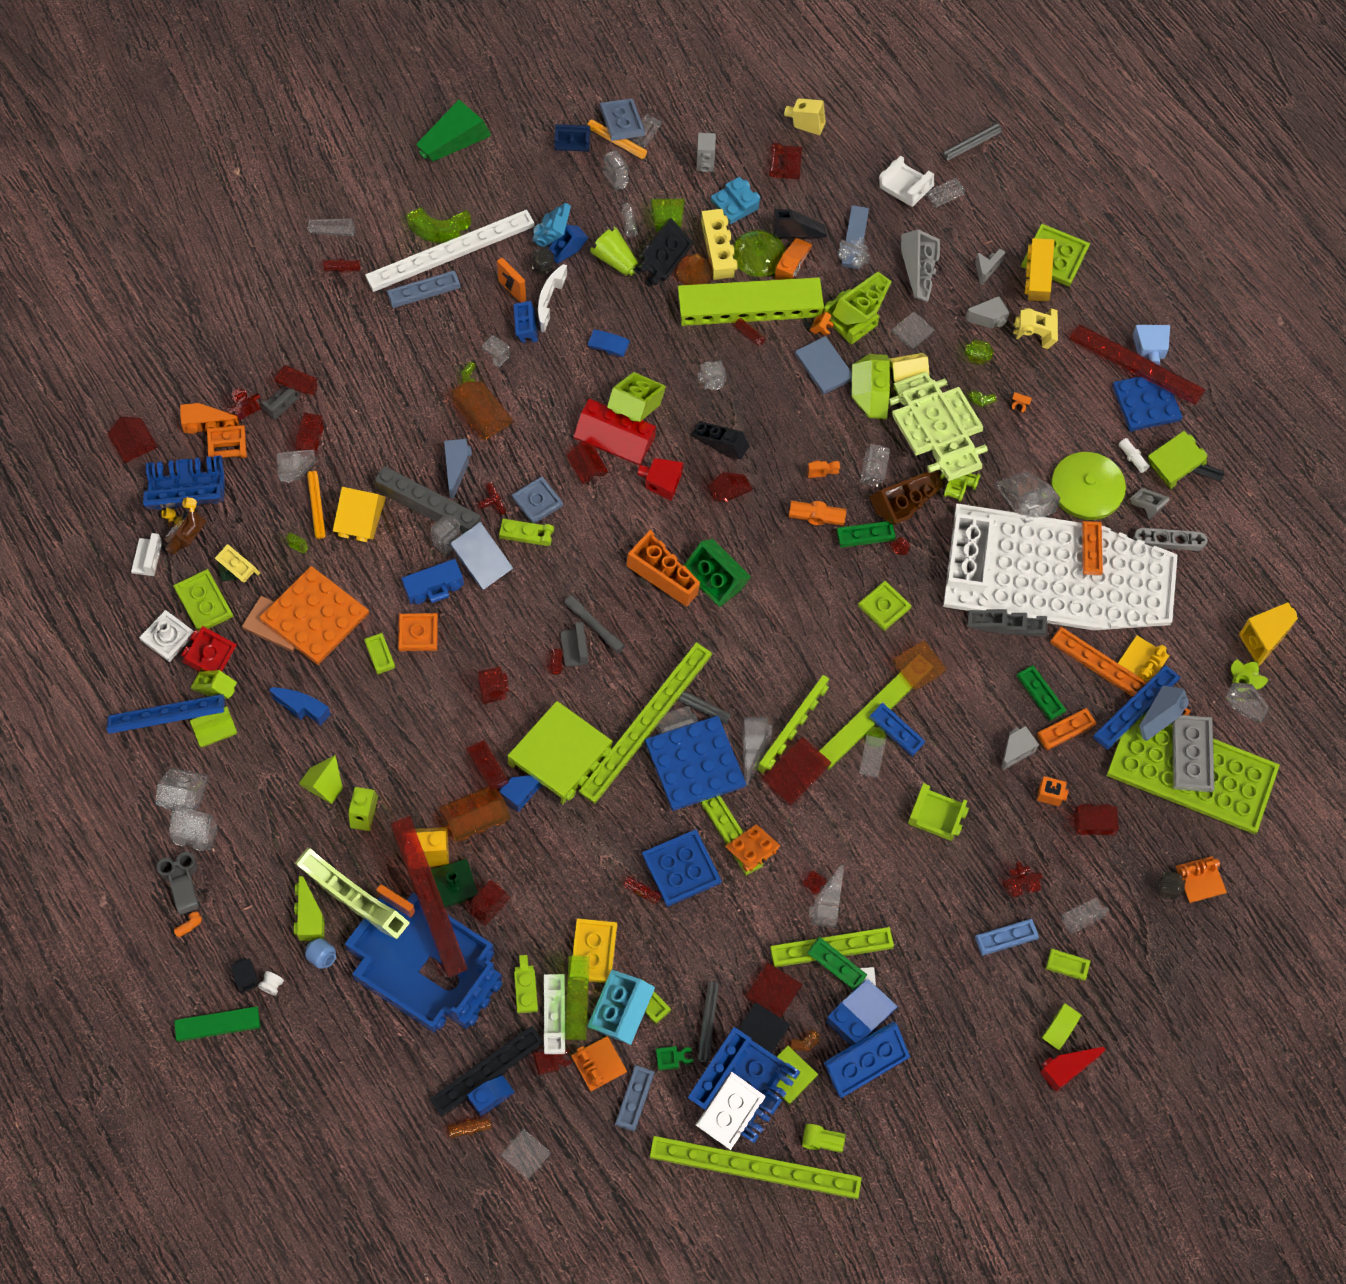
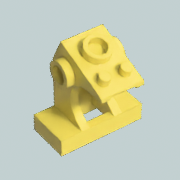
[1013,308,1058,349]

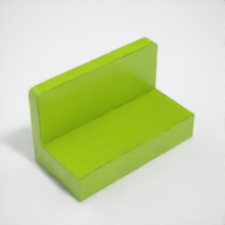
[190,707,237,747]

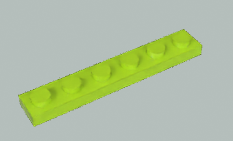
[757,675,829,774]
[770,927,894,968]

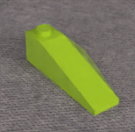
[832,272,892,325]

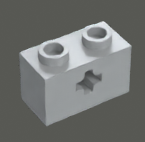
[696,133,716,172]

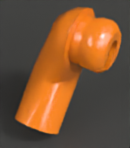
[174,911,202,937]

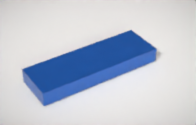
[869,702,926,756]

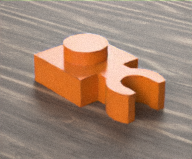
[807,461,840,478]

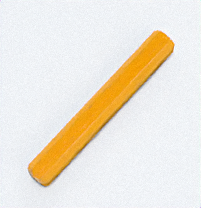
[587,119,647,159]
[307,471,326,539]

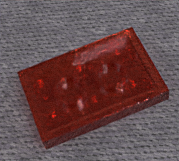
[762,737,831,806]

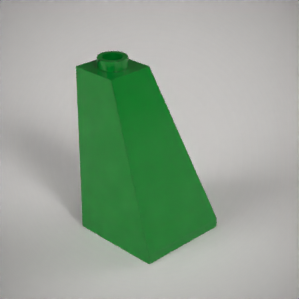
[416,100,491,162]

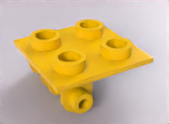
[1118,636,1170,683]

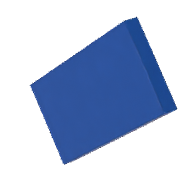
[824,1021,910,1098]

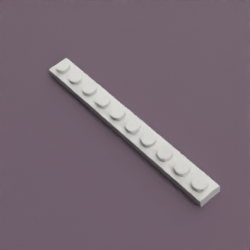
[365,210,535,292]

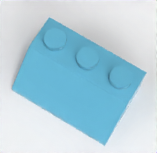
[587,970,655,1045]

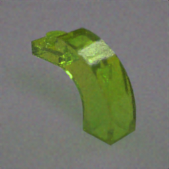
[407,207,471,243]

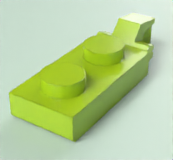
[514,955,538,1014]

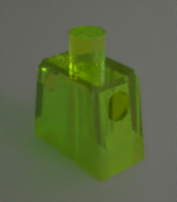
[651,199,685,232]

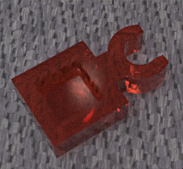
[533,1049,573,1076]

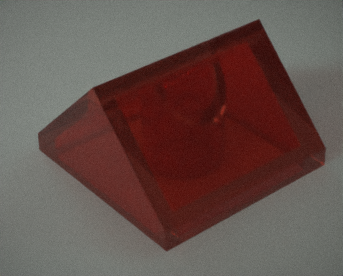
[108,417,158,464]

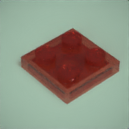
[746,963,802,1018]

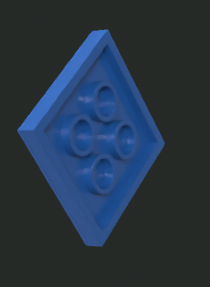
[1112,372,1182,431]
[642,829,722,907]

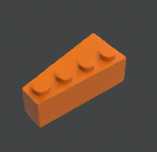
[626,529,700,607]

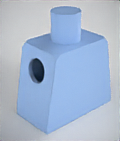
[1132,325,1170,366]

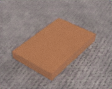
[242,596,296,653]

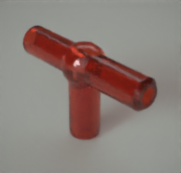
[478,483,506,515]

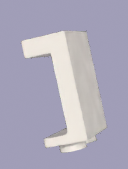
[879,156,934,207]

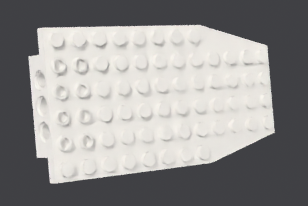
[943,504,1177,630]

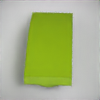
[1042,1003,1081,1050]

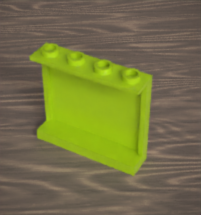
[507,701,612,804]

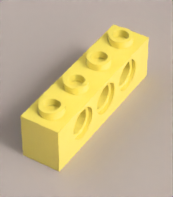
[701,209,737,280]

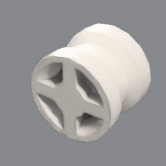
[258,971,284,996]

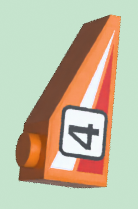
[775,238,812,280]

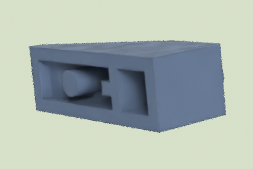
[444,439,472,498]
[1139,686,1189,741]

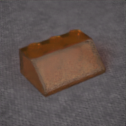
[451,381,514,441]
[439,784,511,842]

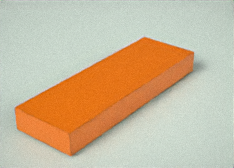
[1082,521,1103,576]
[1037,708,1097,751]

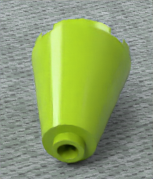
[590,227,638,276]

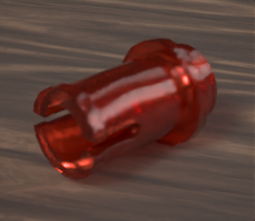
[548,649,564,675]

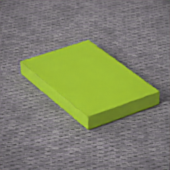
[173,569,233,631]

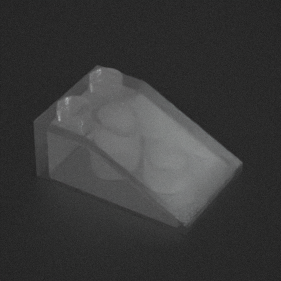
[995,471,1060,524]
[742,717,772,787]

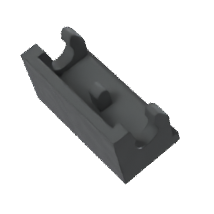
[260,379,301,420]

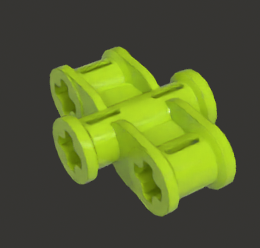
[940,472,981,502]

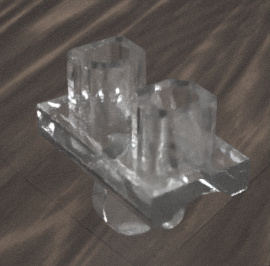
[838,237,871,270]

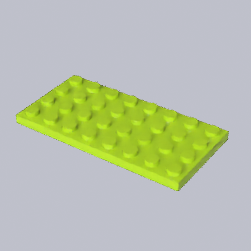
[1106,712,1280,835]

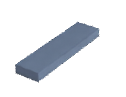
[842,205,869,269]
[387,270,461,308]

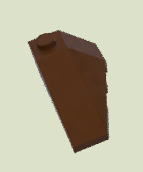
[869,470,943,525]

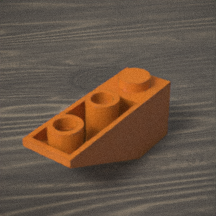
[180,403,240,434]

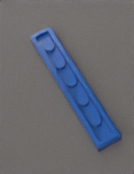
[1093,665,1181,750]
[106,694,225,734]

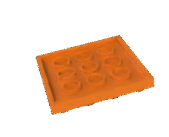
[259,566,369,665]

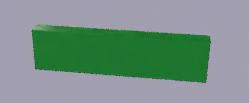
[174,1006,261,1042]

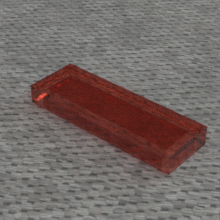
[466,740,509,791]

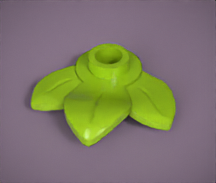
[1231,659,1268,692]

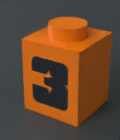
[1036,776,1068,806]

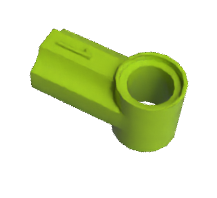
[802,1124,845,1153]

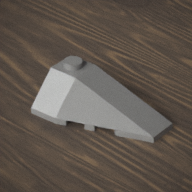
[901,229,940,302]

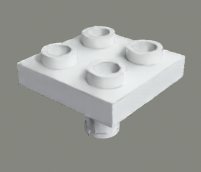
[139,610,194,662]

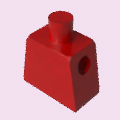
[637,458,684,501]

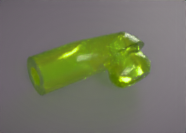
[462,362,476,388]
[969,390,997,407]

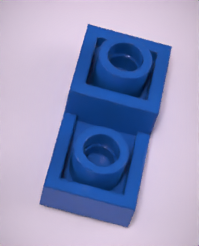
[588,329,630,357]

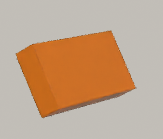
[376,885,415,918]

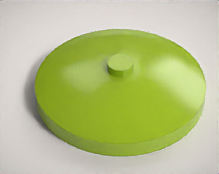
[1051,452,1126,520]

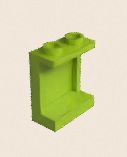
[823,289,879,345]
[1148,431,1207,489]
[908,783,969,841]

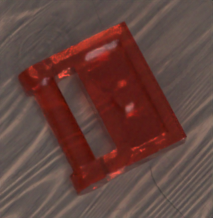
[769,143,802,180]

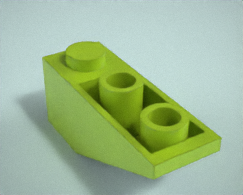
[294,876,325,941]

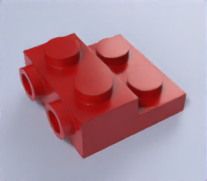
[181,626,237,671]

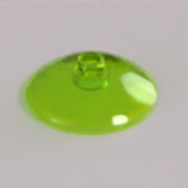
[733,230,785,277]

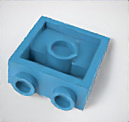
[711,177,760,224]
[532,203,571,248]

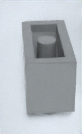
[965,296,1009,329]
[1001,726,1039,770]

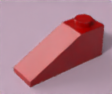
[1040,1047,1106,1092]

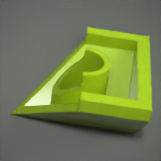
[299,755,343,804]

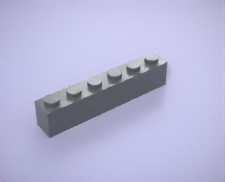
[374,466,481,535]

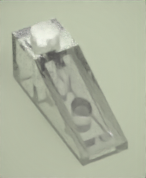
[808,865,844,928]

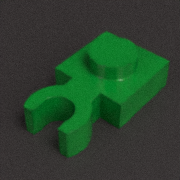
[656,1046,693,1071]

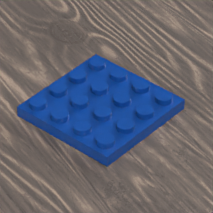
[645,716,746,811]

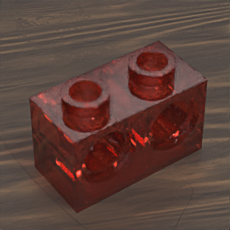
[295,412,324,458]

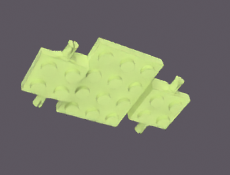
[889,371,988,481]

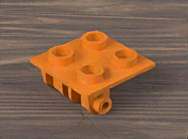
[725,824,780,872]
[1175,856,1227,903]
[571,1036,627,1092]

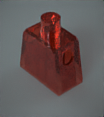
[470,880,510,926]

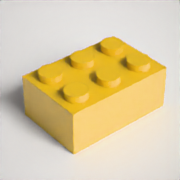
[1025,238,1054,302]

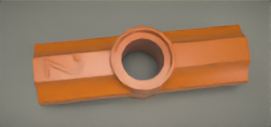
[789,501,846,526]

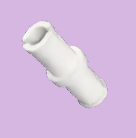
[1118,438,1150,473]

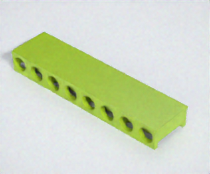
[678,277,824,326]

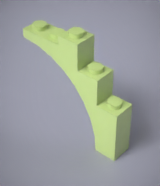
[295,847,410,939]

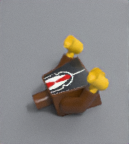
[161,497,207,554]

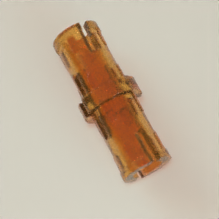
[448,1116,492,1139]

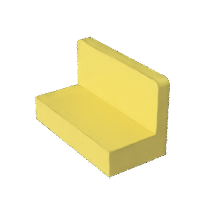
[889,353,929,383]
[215,544,260,583]

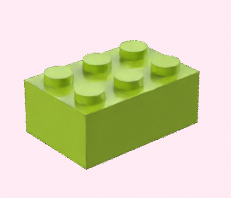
[607,372,666,422]

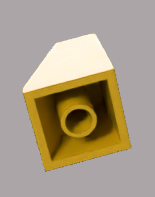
[333,487,386,542]
[1239,602,1298,665]
[405,827,449,868]

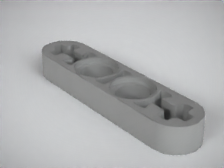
[1133,528,1208,551]

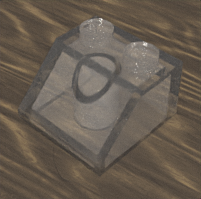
[156,768,209,813]
[169,806,218,851]

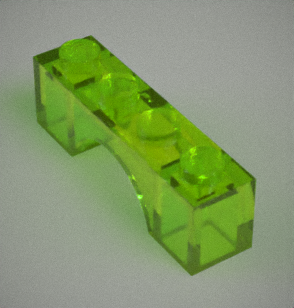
[565,955,590,1041]

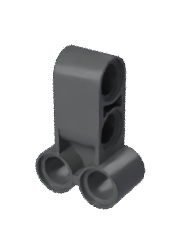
[157,852,200,915]

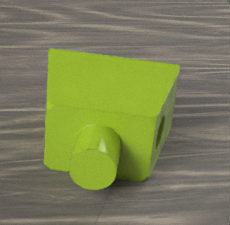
[349,787,378,831]

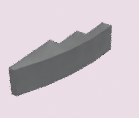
[968,609,1048,636]

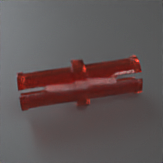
[323,258,361,273]

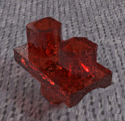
[227,388,261,420]
[1002,862,1043,897]

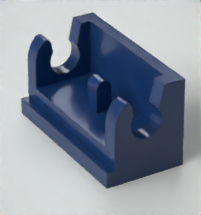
[555,124,590,152]

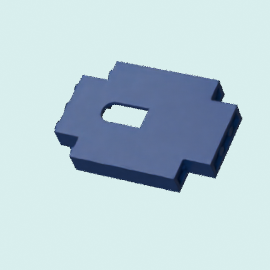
[345,892,503,1033]

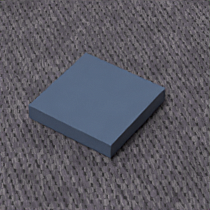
[511,476,563,524]

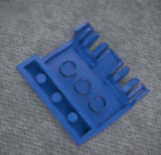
[143,455,225,510]
[688,1027,800,1143]

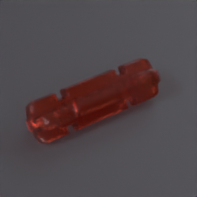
[735,318,766,346]
[623,876,661,904]

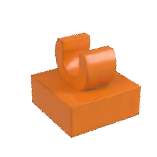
[810,312,834,336]
[1012,392,1032,413]

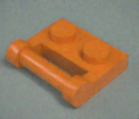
[207,425,247,461]

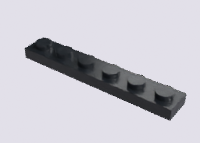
[429,1026,544,1118]

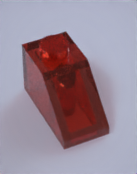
[708,472,753,502]

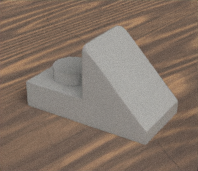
[975,249,1005,285]
[1130,488,1170,520]

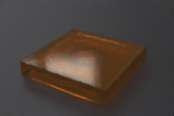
[893,640,947,691]

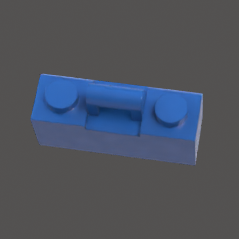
[401,559,464,604]

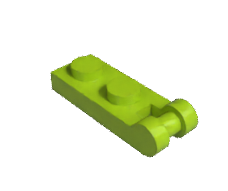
[499,519,554,546]

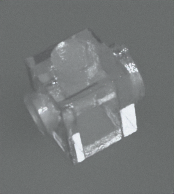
[697,360,726,390]

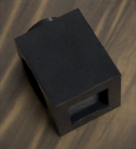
[230,958,259,993]

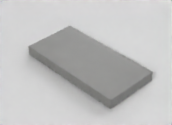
[1172,715,1214,792]

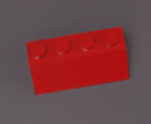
[573,399,656,466]

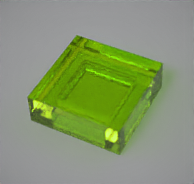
[286,532,308,554]

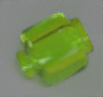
[965,339,993,365]

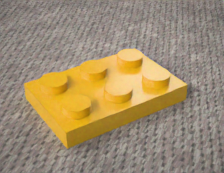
[570,918,617,983]

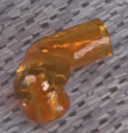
[791,1030,820,1051]

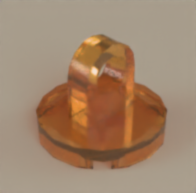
[677,253,712,285]

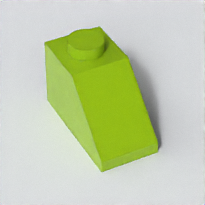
[191,670,237,699]

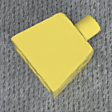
[784,98,826,135]

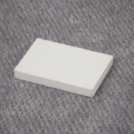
[696,1072,766,1150]

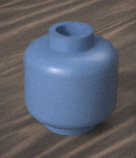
[305,938,336,969]

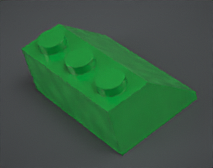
[684,539,751,607]

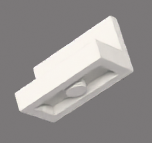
[131,533,162,576]

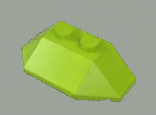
[852,354,890,419]

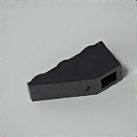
[772,209,827,238]
[690,421,750,460]

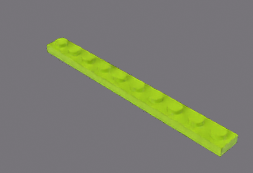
[579,642,712,804]
[650,1136,862,1200]

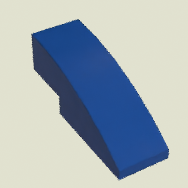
[269,687,331,726]

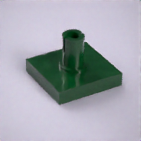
[429,859,479,910]

